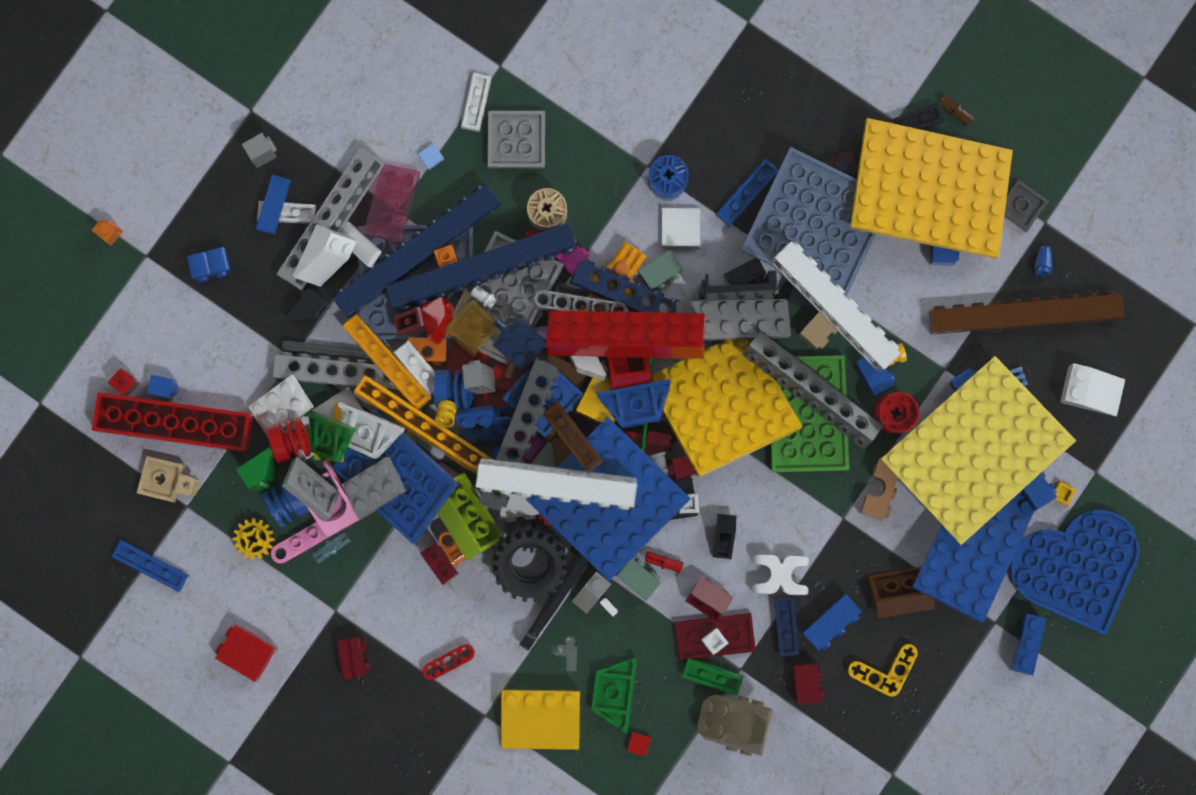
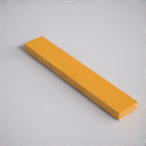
[342,314,432,410]

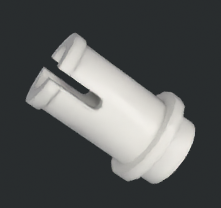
[471,286,496,308]

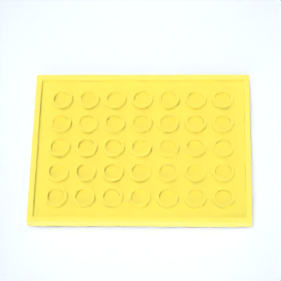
[881,356,1076,545]

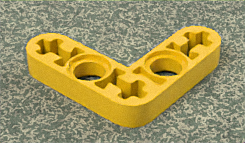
[847,644,918,697]

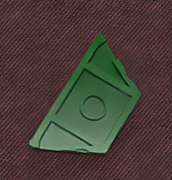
[304,410,356,462]
[591,658,637,733]

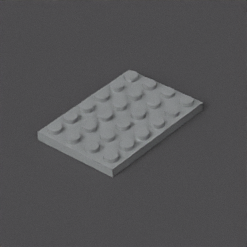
[445,231,564,366]

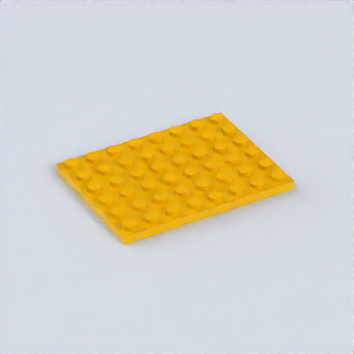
[850,118,1013,259]

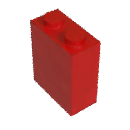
[215,624,277,682]

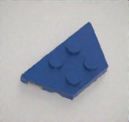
[597,379,671,428]

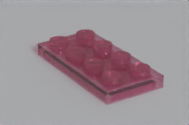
[363,164,420,243]

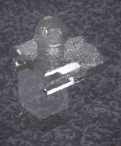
[553,636,578,671]

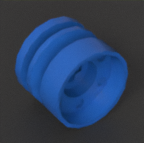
[648,155,689,200]
[434,370,475,410]
[262,480,310,528]

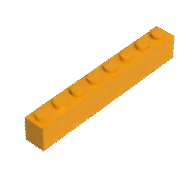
[353,375,494,475]

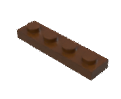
[543,401,604,473]

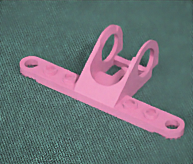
[271,460,376,563]

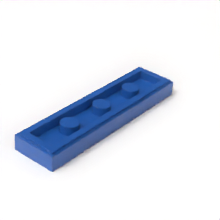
[715,158,779,228]
[111,540,189,592]

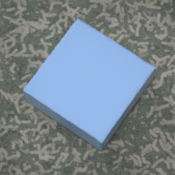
[418,143,445,170]

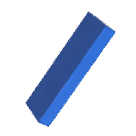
[256,175,291,235]

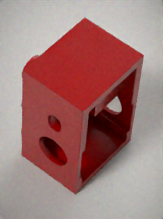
[604,357,650,390]

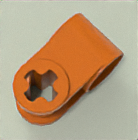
[439,532,466,569]

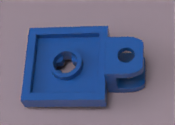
[455,405,514,444]

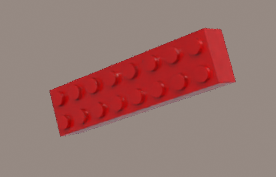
[546,310,706,359]
[91,392,254,453]

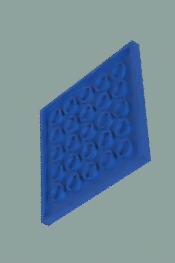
[526,417,691,581]

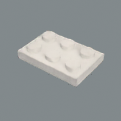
[249,375,314,439]

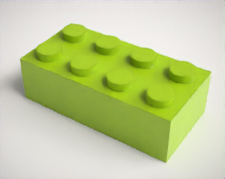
[438,473,504,561]

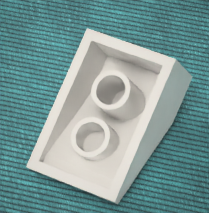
[292,224,356,287]
[1060,363,1125,417]

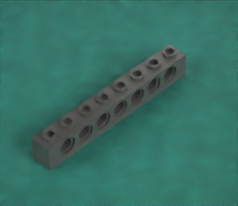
[742,331,883,449]
[479,357,560,511]

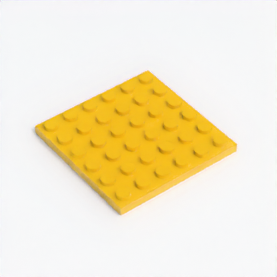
[650,339,802,478]

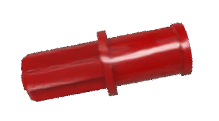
[645,552,684,574]

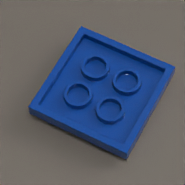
[502,355,584,437]

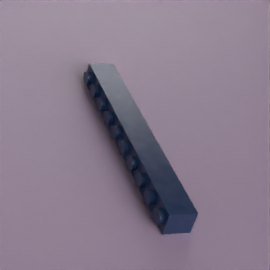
[332,184,501,319]
[386,223,577,312]

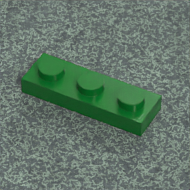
[682,657,744,696]

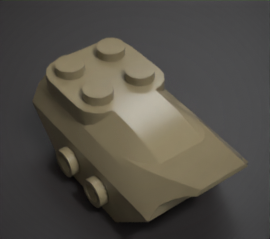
[697,694,773,756]

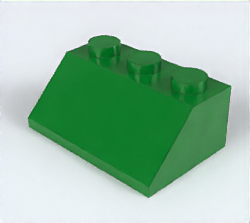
[236,448,278,492]

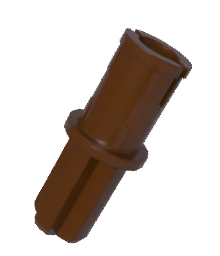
[939,95,974,126]

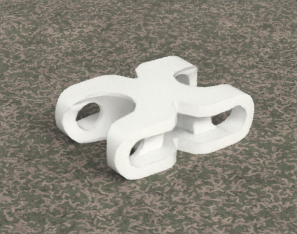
[752,555,809,595]

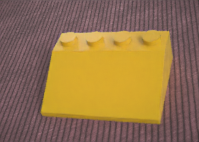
[501,690,580,750]

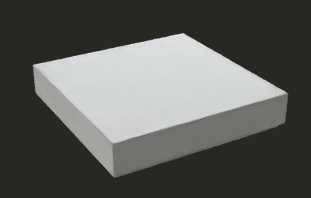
[662,208,700,247]

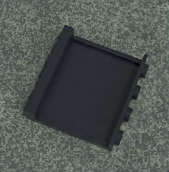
[699,270,777,301]

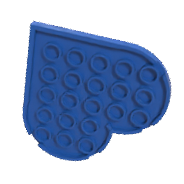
[1010,510,1139,635]

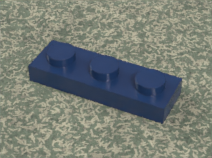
[774,597,799,657]

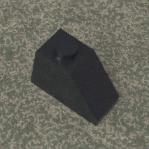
[712,514,737,559]

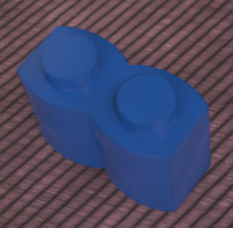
[187,247,231,283]

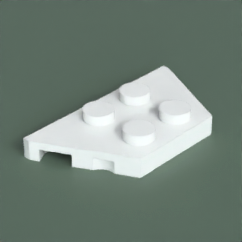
[338,401,405,458]

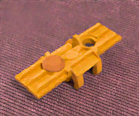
[579,241,647,312]

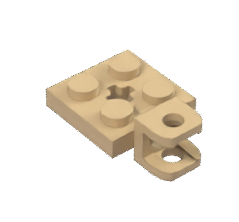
[137,456,200,503]

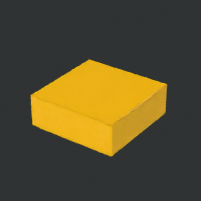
[1054,481,1077,507]

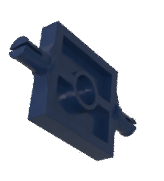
[493,316,546,371]

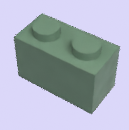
[638,250,683,292]
[617,558,661,601]

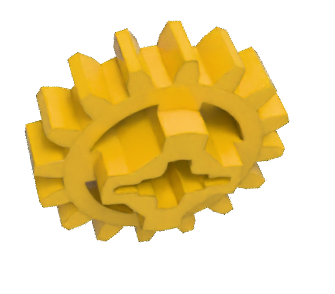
[232,518,275,560]

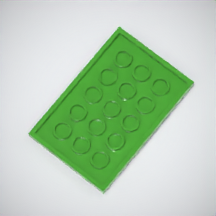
[771,355,849,473]

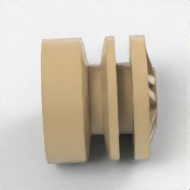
[527,188,567,231]

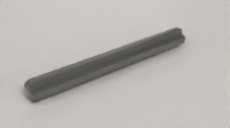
[282,341,372,361]

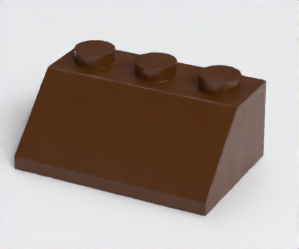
[868,567,935,619]

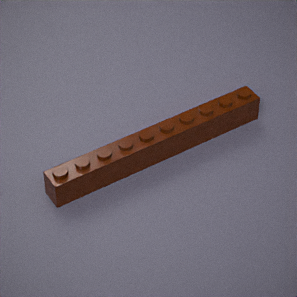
[929,291,1125,335]

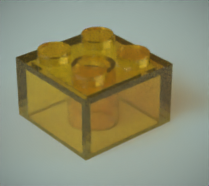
[445,300,499,357]

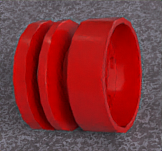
[873,392,919,433]
[267,417,311,465]

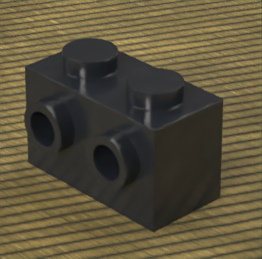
[723,258,767,285]

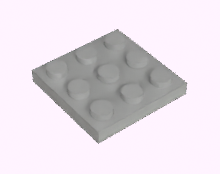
[488,111,545,168]

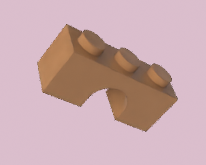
[860,458,900,521]

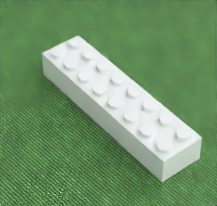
[770,241,901,371]
[476,458,637,510]

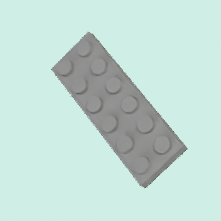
[675,299,791,340]

